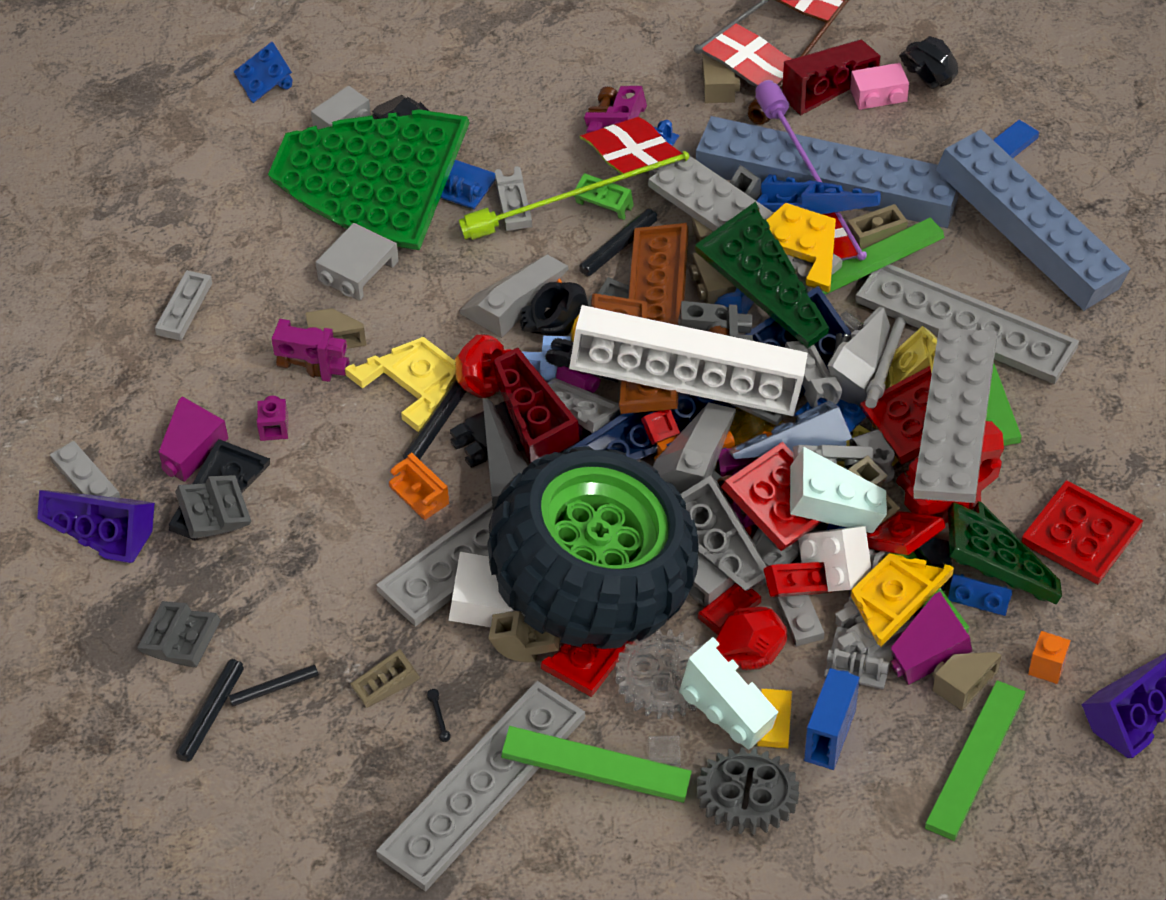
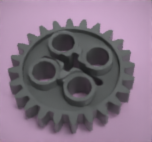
[696,747,799,835]

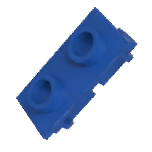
[948,574,1013,616]

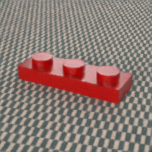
[763,562,835,597]

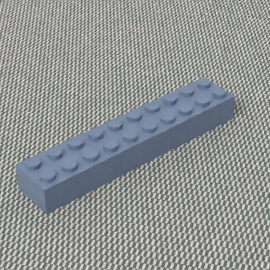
[696,116,960,228]

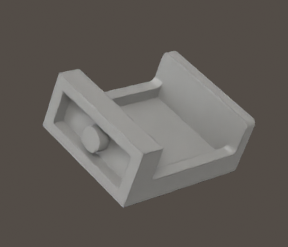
[315,223,399,301]

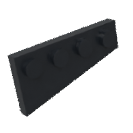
[169,439,270,541]

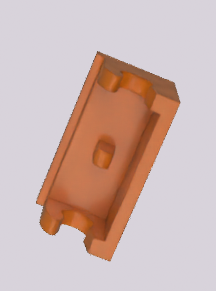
[389,453,449,520]

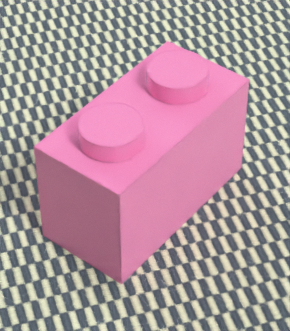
[850,63,909,110]

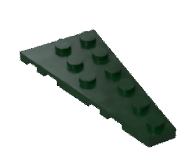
[695,202,829,349]

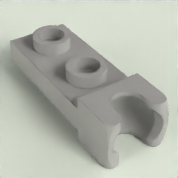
[495,166,532,231]
[784,341,842,408]

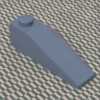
[729,401,852,459]

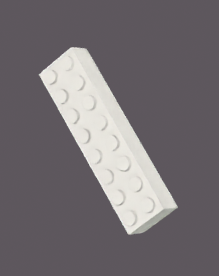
[569,305,808,416]

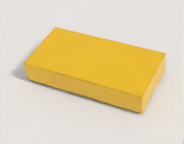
[757,688,792,749]

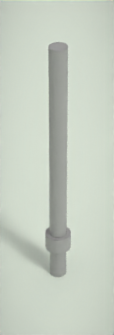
[865,317,906,408]

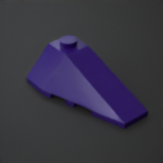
[37,490,155,563]

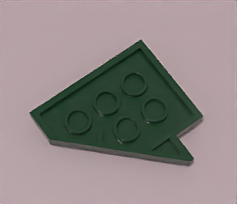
[948,501,1062,605]

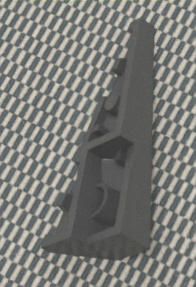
[483,399,527,510]

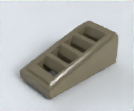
[350,649,420,708]

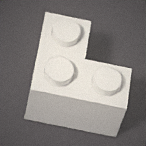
[798,526,872,592]

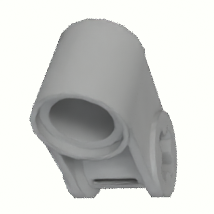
[849,429,895,483]

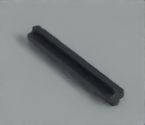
[579,208,657,277]
[403,380,467,460]
[176,659,244,762]

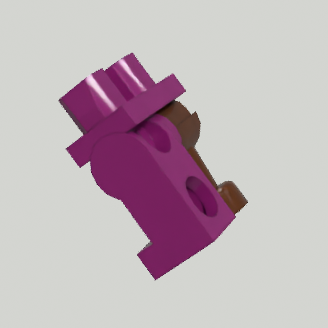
[584,86,647,133]
[272,318,350,382]

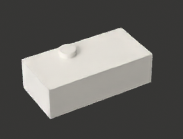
[448,552,525,627]

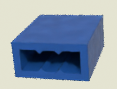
[804,668,860,770]

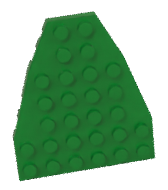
[268,110,470,250]

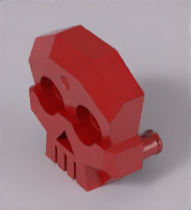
[896,421,1004,524]

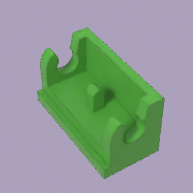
[573,173,634,220]

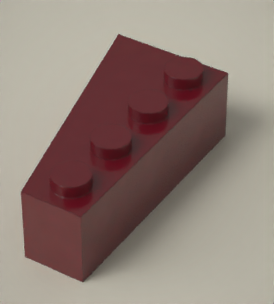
[782,39,881,116]
[494,347,579,463]

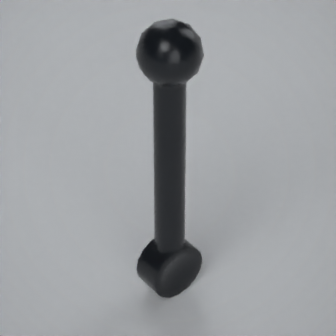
[427,689,451,742]

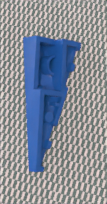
[756,174,881,214]

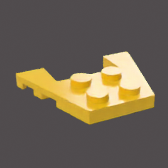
[767,203,836,293]

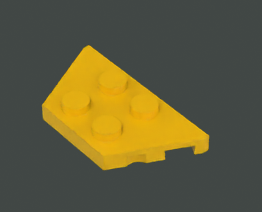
[851,553,954,647]

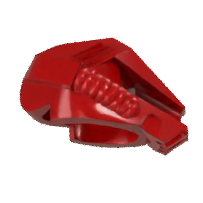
[455,334,511,398]
[716,607,787,670]

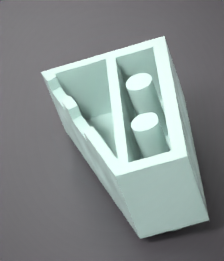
[790,447,887,534]
[679,637,778,750]

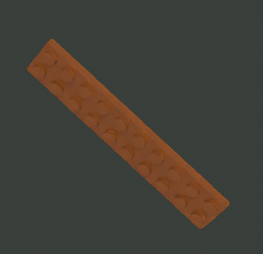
[619,223,689,414]

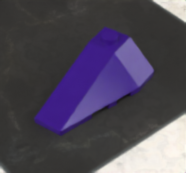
[1081,653,1166,758]

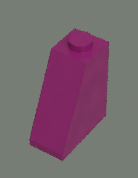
[159,396,228,482]
[890,591,972,685]

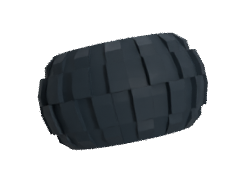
[487,446,698,649]

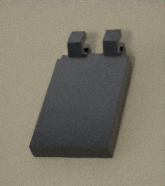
[450,401,524,468]

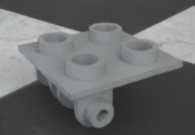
[824,626,895,689]

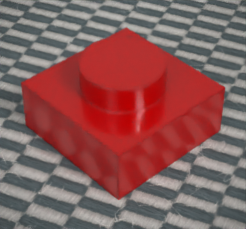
[641,410,680,445]

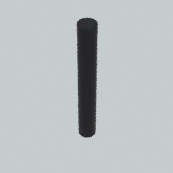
[228,664,319,707]

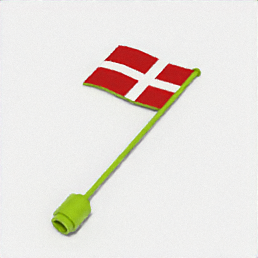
[459,117,689,240]

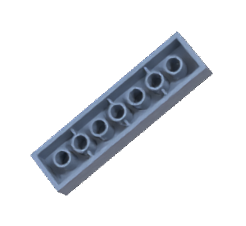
[936,129,1131,311]

